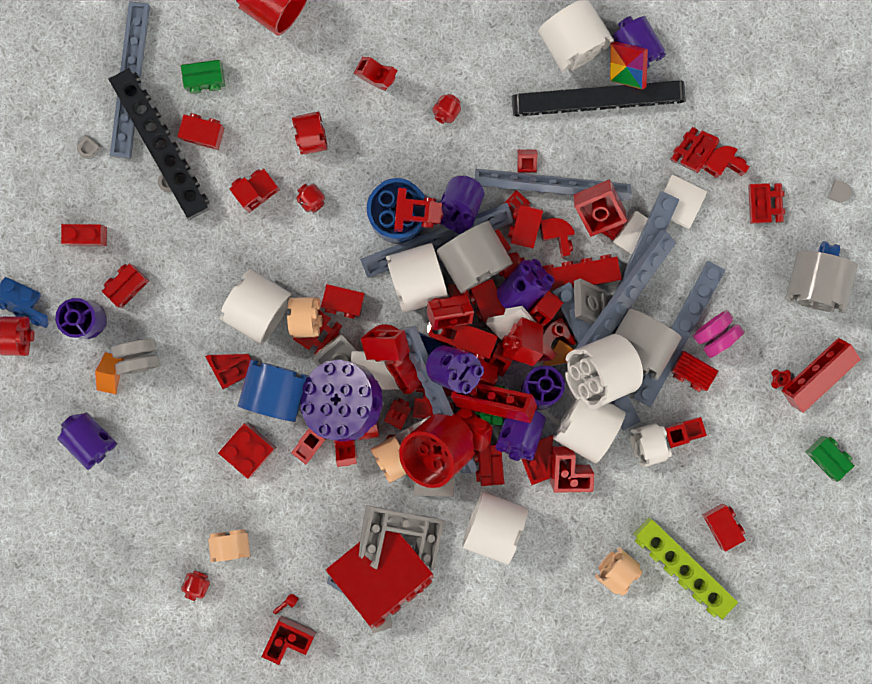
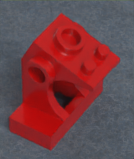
[394,188,443,232]
[537,318,575,362]

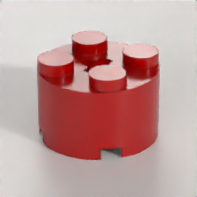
[292,111,328,155]
[0,316,35,356]

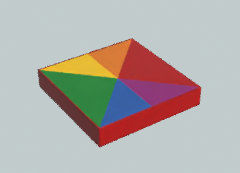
[610,41,648,89]

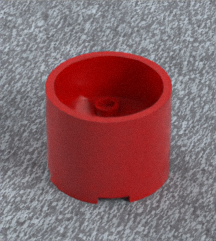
[236,0,307,36]
[399,413,475,488]

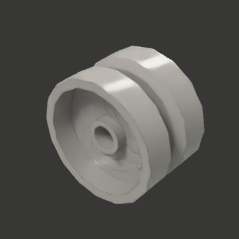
[111,339,161,375]

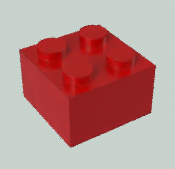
[573,179,627,237]
[218,422,277,479]

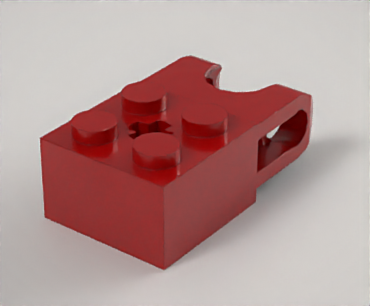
[427,323,498,360]

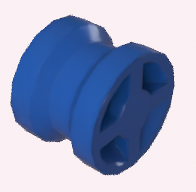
[818,241,840,256]

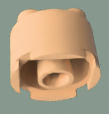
[287,297,322,338]
[371,435,406,483]
[208,529,251,562]
[595,547,642,596]

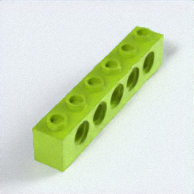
[633,517,739,620]

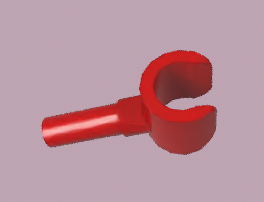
[273,594,299,615]

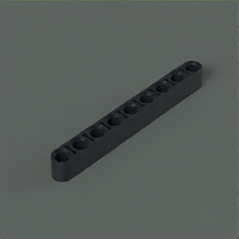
[511,80,686,117]

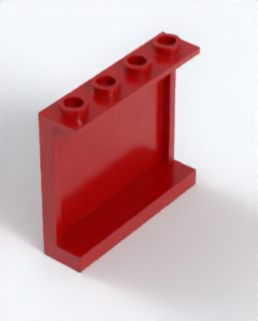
[325,531,434,629]

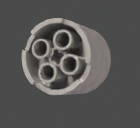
[436,221,512,293]
[785,251,858,313]
[615,309,682,380]

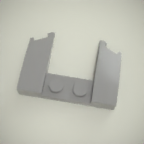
[359,505,444,570]

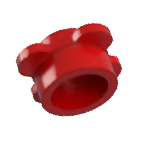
[771,369,791,389]

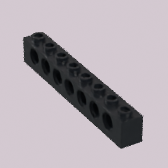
[108,68,210,221]

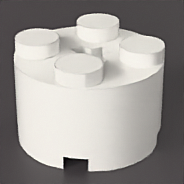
[630,423,672,467]

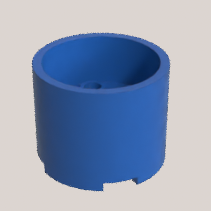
[367,178,425,244]
[237,359,309,422]

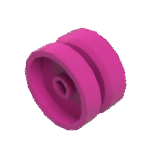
[692,310,745,358]

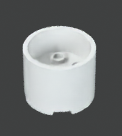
[538,0,614,74]
[386,243,448,314]
[219,269,293,345]
[565,334,643,409]
[553,397,626,464]
[462,491,528,565]

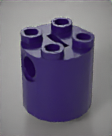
[612,16,666,69]
[440,176,485,234]
[497,259,554,312]
[55,298,107,339]
[426,346,484,394]
[521,366,565,410]
[495,408,546,461]
[57,412,118,470]

